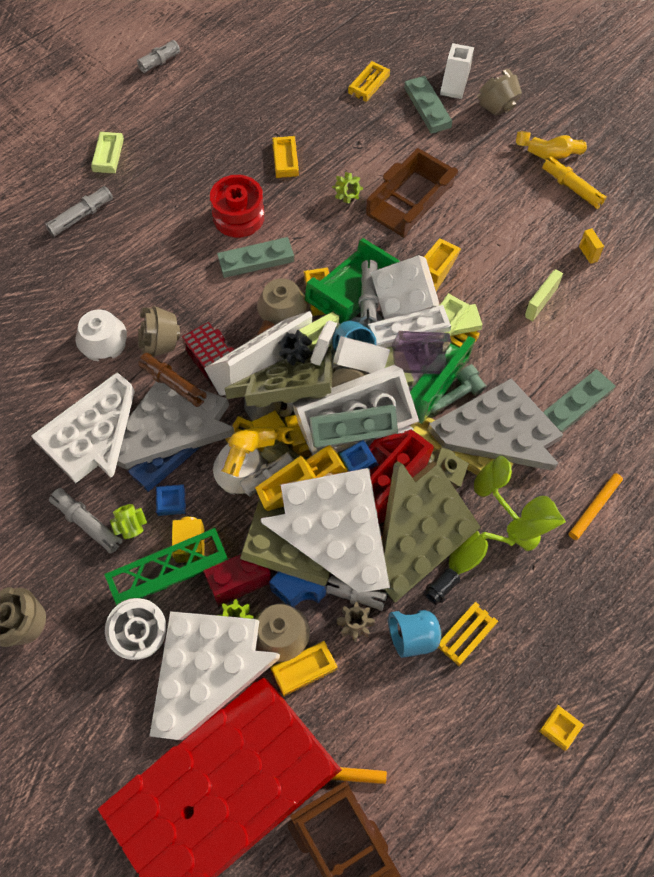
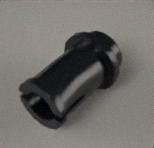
[424,568,461,605]

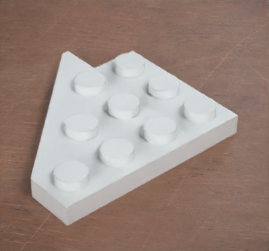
[261,468,390,593]

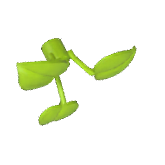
[449,456,566,575]

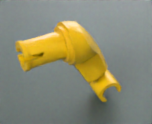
[516,131,587,161]
[221,426,294,477]

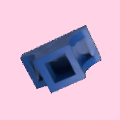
[269,571,326,607]

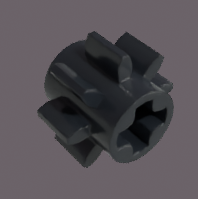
[278,330,313,366]

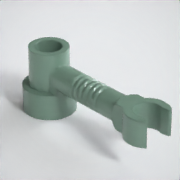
[428,364,487,418]

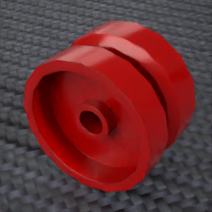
[210,175,264,238]

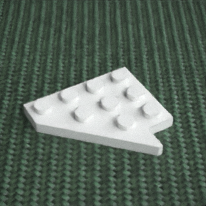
[31,373,135,483]
[150,612,280,740]

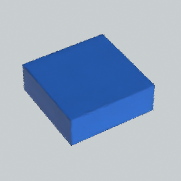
[339,440,379,472]
[156,485,186,516]

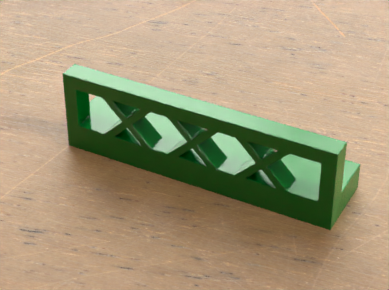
[410,336,476,424]
[104,528,228,606]

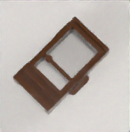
[366,148,458,238]
[288,781,401,877]

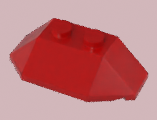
[369,429,434,524]

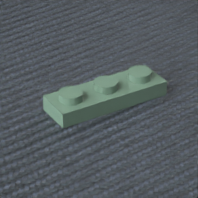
[404,76,452,134]
[217,237,295,278]
[543,369,616,433]
[309,404,398,448]

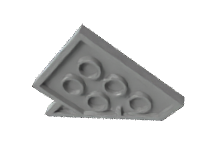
[427,378,563,471]
[117,382,235,470]

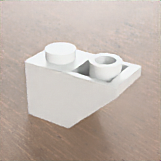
[440,43,474,99]

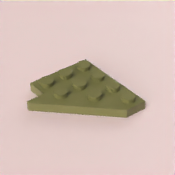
[225,344,333,407]
[382,461,481,603]
[240,498,330,586]

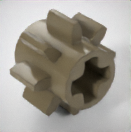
[337,602,375,642]

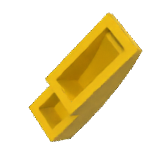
[424,238,461,291]
[255,445,349,511]

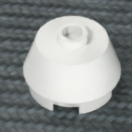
[76,310,127,361]
[213,444,268,495]
[105,598,166,660]

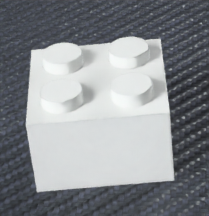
[370,255,440,320]

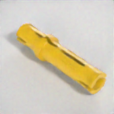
[542,156,607,209]

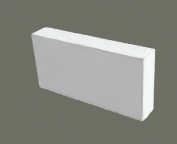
[310,320,337,366]
[333,336,390,373]

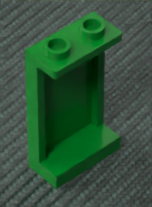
[304,238,401,324]

